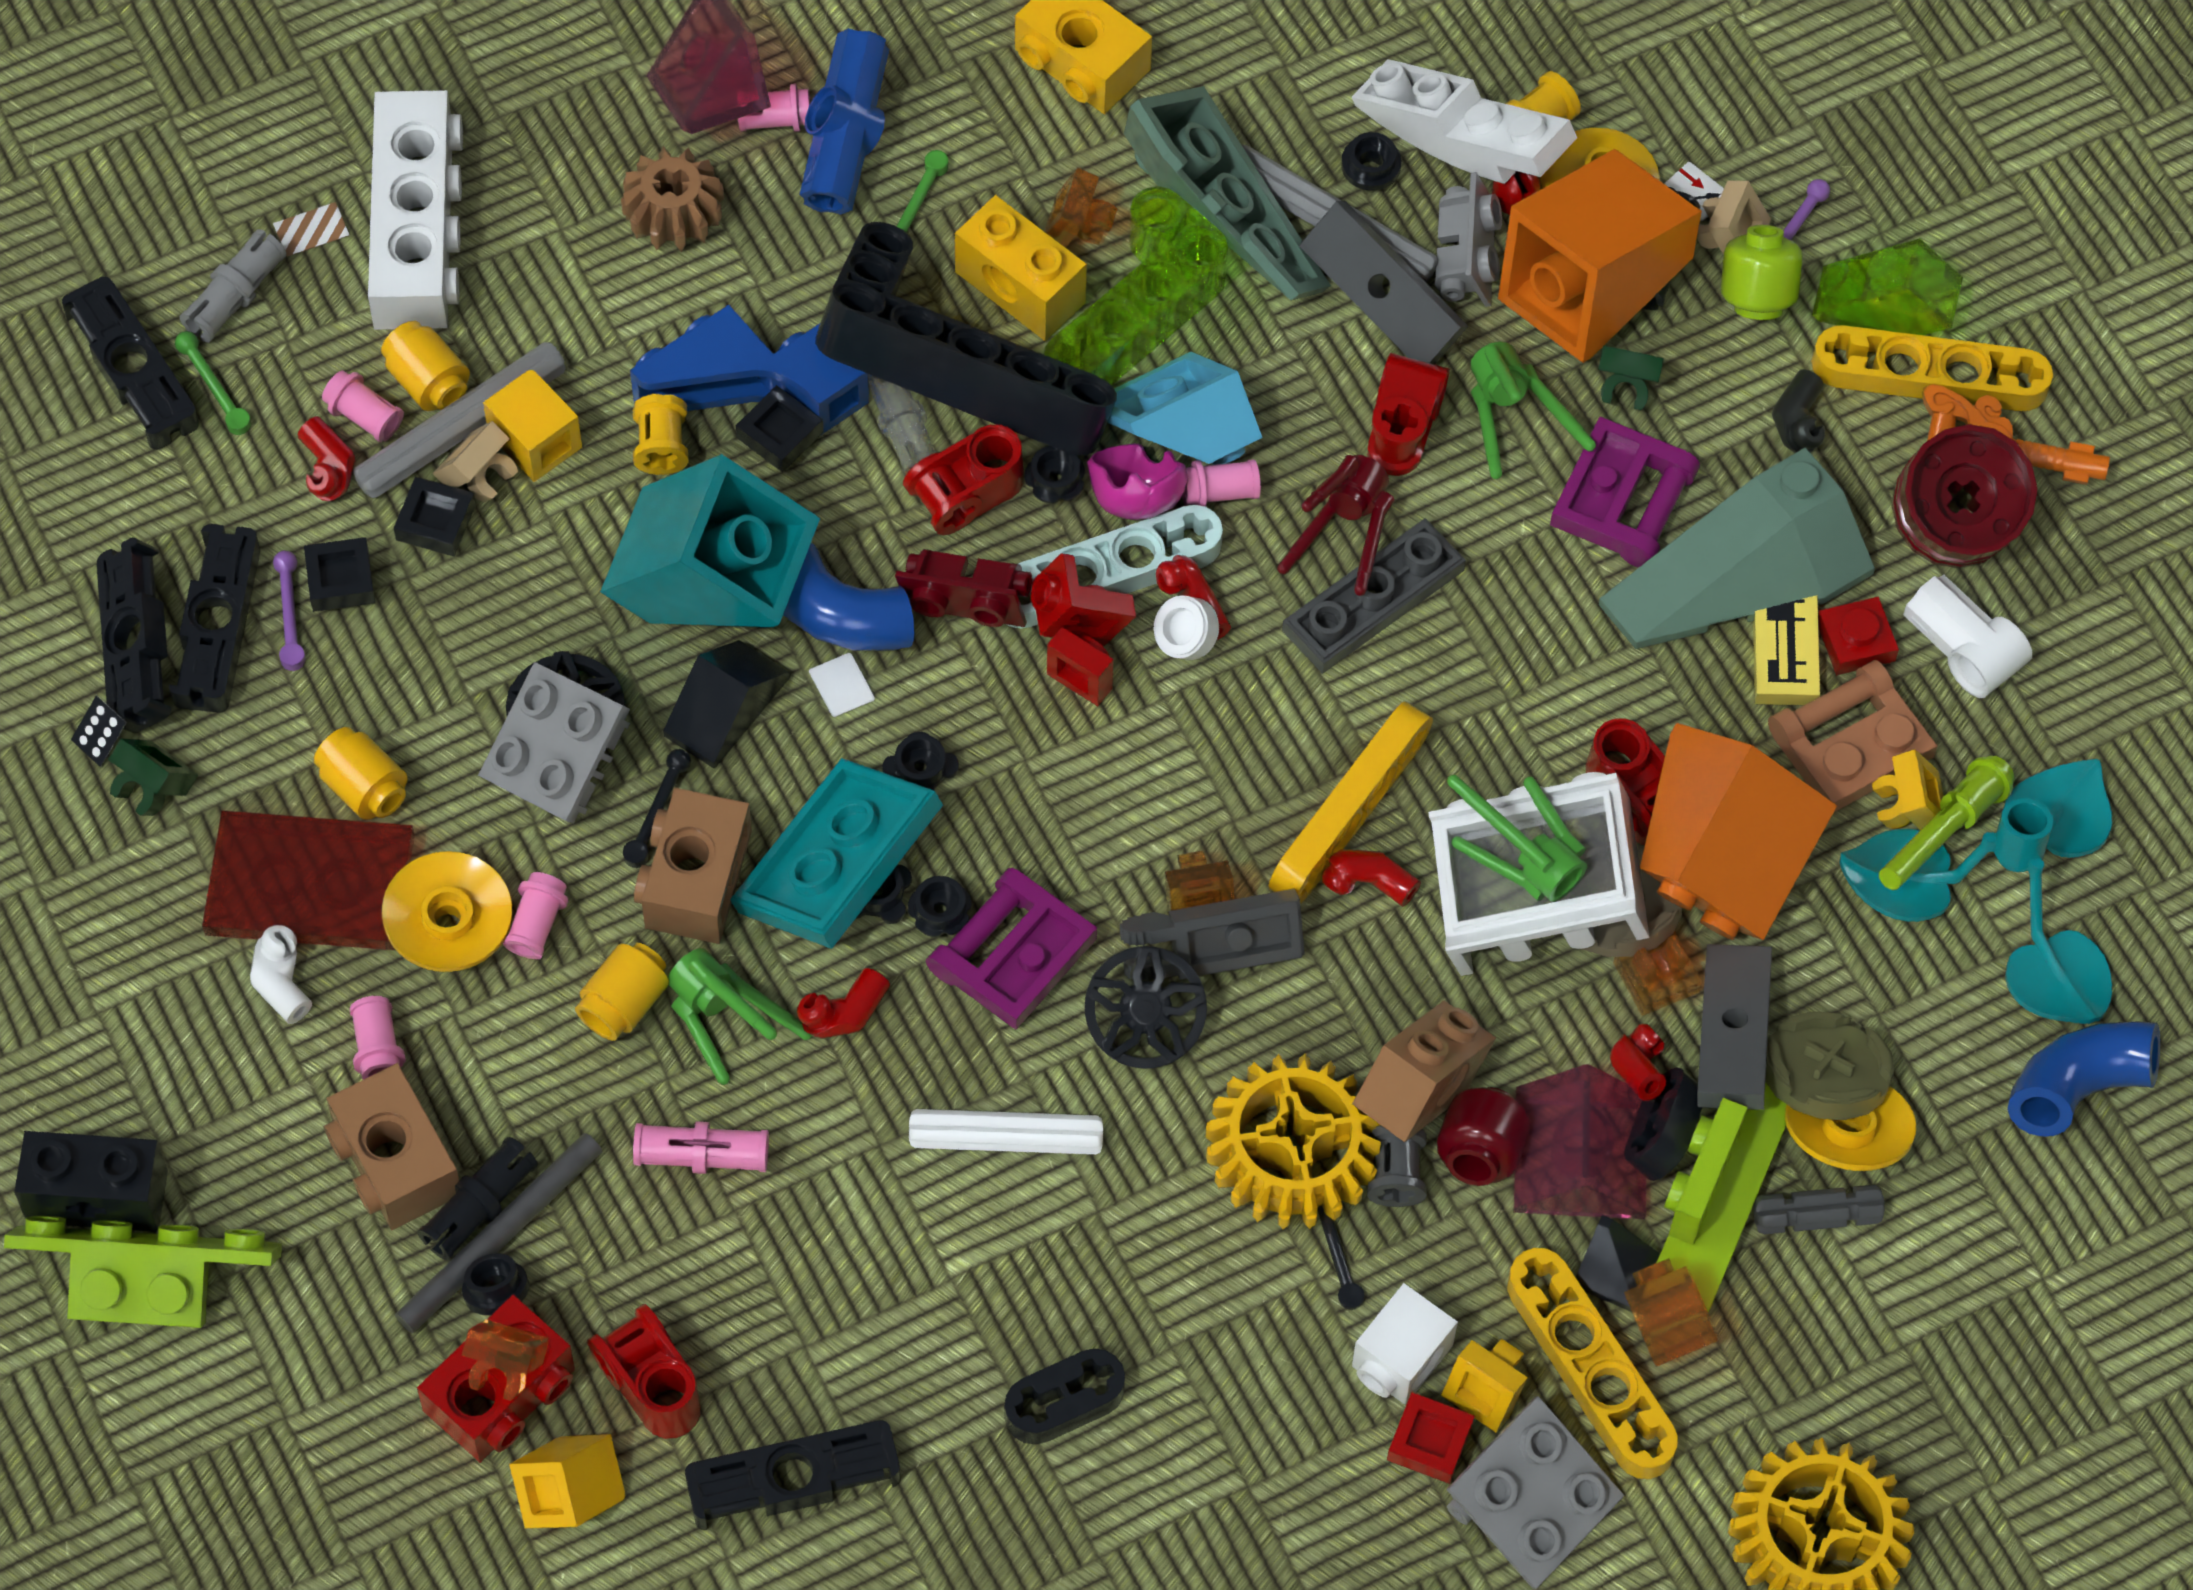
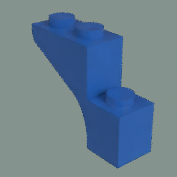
[630,305,869,436]

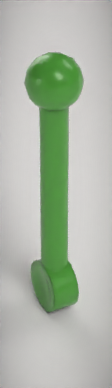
[896,150,948,233]
[175,331,251,435]

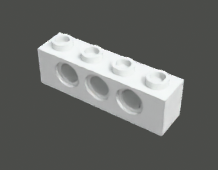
[368,90,463,330]

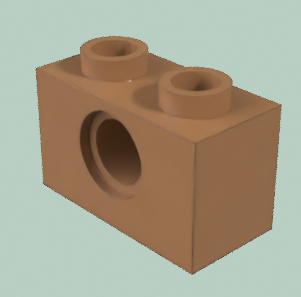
[634,788,752,944]
[1352,1000,1496,1142]
[323,1063,459,1231]

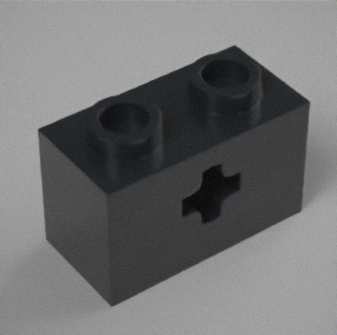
[14,1131,168,1232]

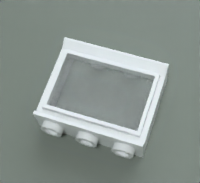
[1428,772,1650,976]

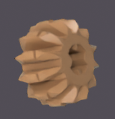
[621,146,724,252]

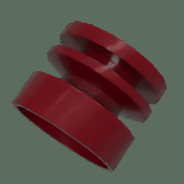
[1891,424,2038,568]

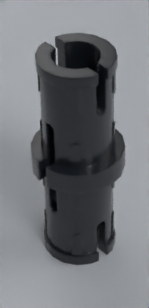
[417,1137,538,1261]

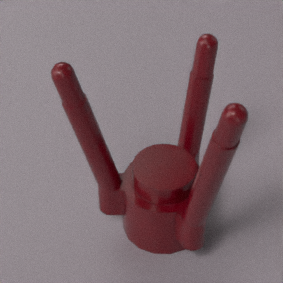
[1277,455,1395,596]

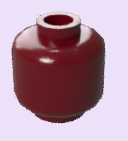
[1437,1087,1530,1186]

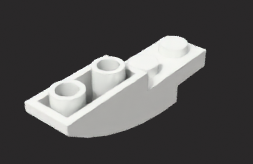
[1351,59,1577,184]

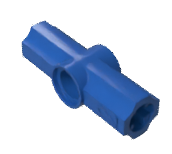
[799,28,890,215]

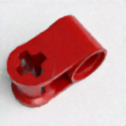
[1367,353,1450,476]
[903,425,1024,536]
[1585,718,1665,846]
[587,1304,700,1439]

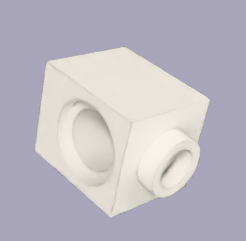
[1352,1283,1458,1405]

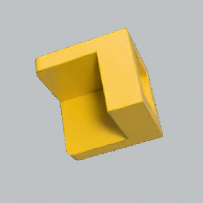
[483,370,582,482]
[509,1434,625,1529]

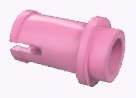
[737,84,811,132]
[322,370,404,443]
[1182,460,1261,507]
[503,872,569,959]
[349,996,406,1080]

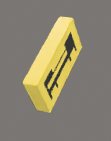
[1753,595,1820,705]

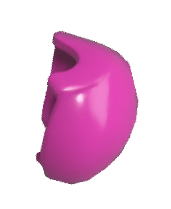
[1087,443,1188,521]

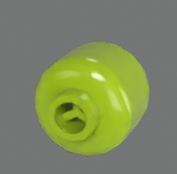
[1721,225,1803,320]

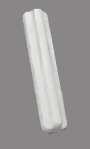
[909,1109,1103,1155]

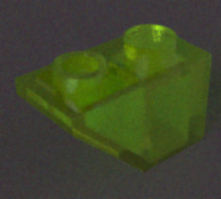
[1812,238,1963,335]

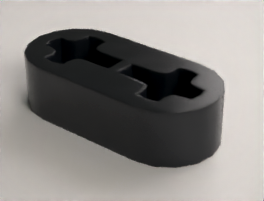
[1624,1067,1702,1181]
[1004,1348,1125,1445]

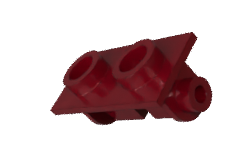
[895,549,1032,627]

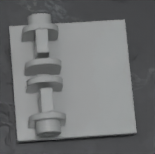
[478,662,630,824]
[1446,1396,1625,1589]

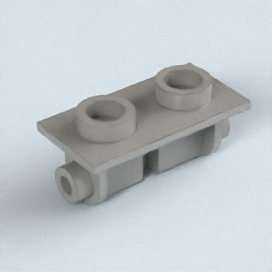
[1435,172,1502,307]

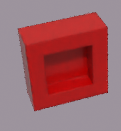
[1818,596,1899,676]
[1047,627,1114,707]
[1387,1392,1475,1484]

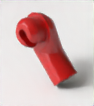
[297,416,355,501]
[1156,555,1231,641]
[1321,849,1421,907]
[797,968,890,1039]
[1610,1024,1666,1101]

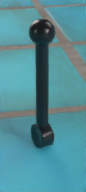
[623,749,691,868]
[1317,1205,1364,1310]

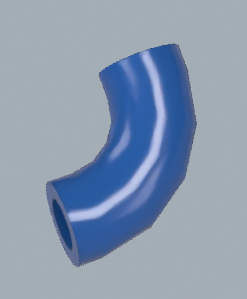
[783,543,914,651]
[2007,1021,2160,1137]

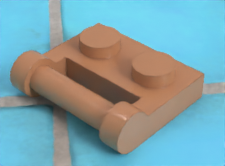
[1768,660,1938,812]

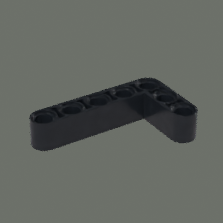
[815,222,1117,455]

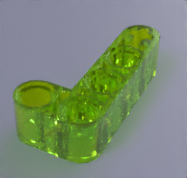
[1043,186,1228,386]

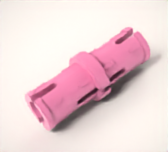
[633,1121,769,1174]

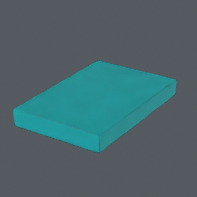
[730,758,943,949]

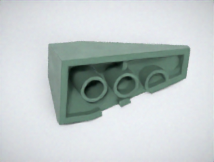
[1124,86,1331,301]
[1599,447,1875,649]

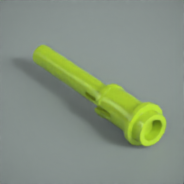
[1879,756,2014,890]

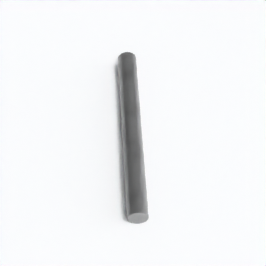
[395,1133,602,1333]

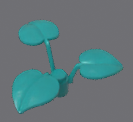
[1839,759,2112,1024]

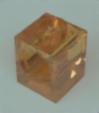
[1624,1258,1720,1367]

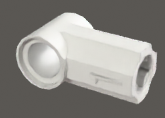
[1903,575,2032,698]

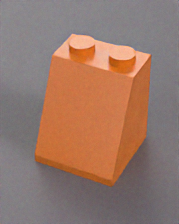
[1498,149,1702,363]
[1640,723,1837,940]

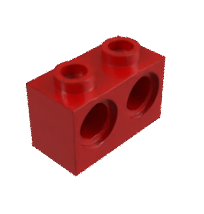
[417,1295,575,1463]

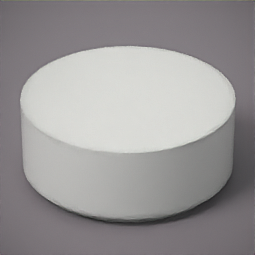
[1154,595,1219,660]

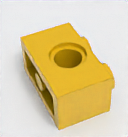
[1015,0,1152,115]
[955,195,1087,341]

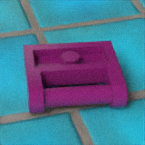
[1550,416,1700,567]
[926,868,1097,1030]

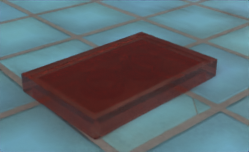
[202,811,415,951]

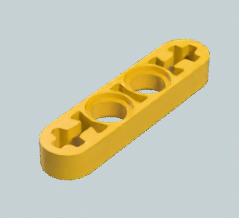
[1811,325,2053,411]
[1268,701,1433,904]
[1507,1248,1678,1479]

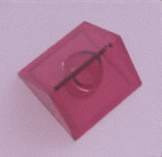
[646,0,771,134]
[1513,1064,1646,1219]

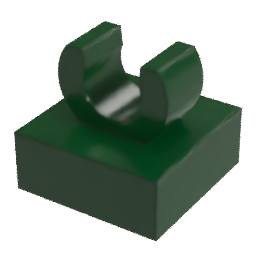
[1598,345,1664,410]
[108,738,198,816]

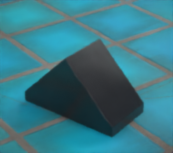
[663,640,790,769]

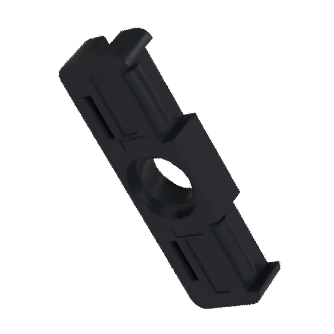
[62,277,199,450]
[169,524,260,713]
[96,537,172,734]
[685,1420,900,1530]

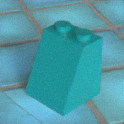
[600,454,820,627]

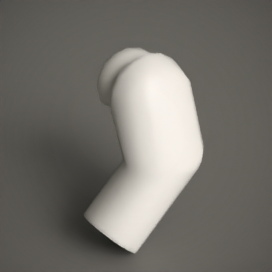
[250,925,312,1024]

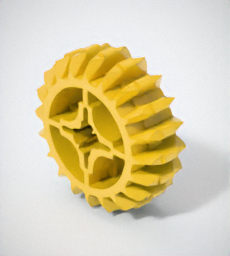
[1205,1053,1381,1230]
[1728,1437,1914,1590]

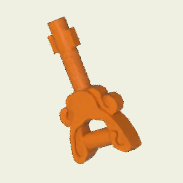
[1922,384,2110,492]

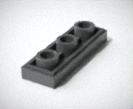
[1299,201,1468,365]
[1282,518,1466,674]
[1697,944,1772,1110]

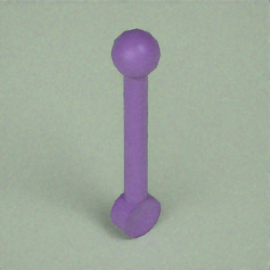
[1783,179,1830,240]
[273,550,306,671]

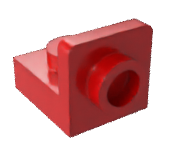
[1031,553,1136,646]

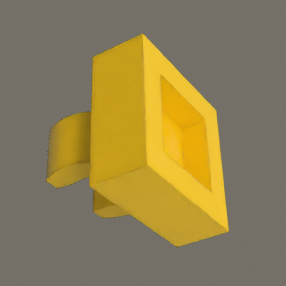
[1872,749,1944,830]
[1441,1339,1528,1433]

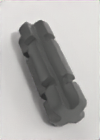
[1754,1185,1885,1234]

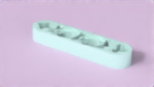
[1006,505,1223,629]

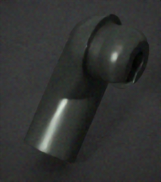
[1772,369,1825,453]

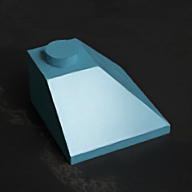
[1108,352,1263,465]

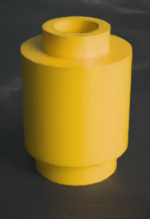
[381,321,470,411]
[314,727,408,820]
[575,943,669,1041]

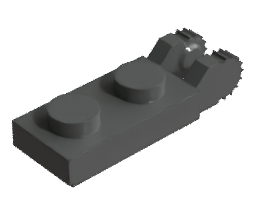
[1120,888,1305,981]

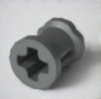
[1367,1125,1427,1207]

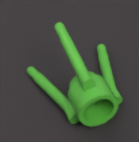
[1470,342,1596,479]
[1447,775,1587,902]
[668,948,812,1085]

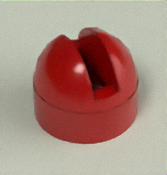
[1492,171,1541,215]

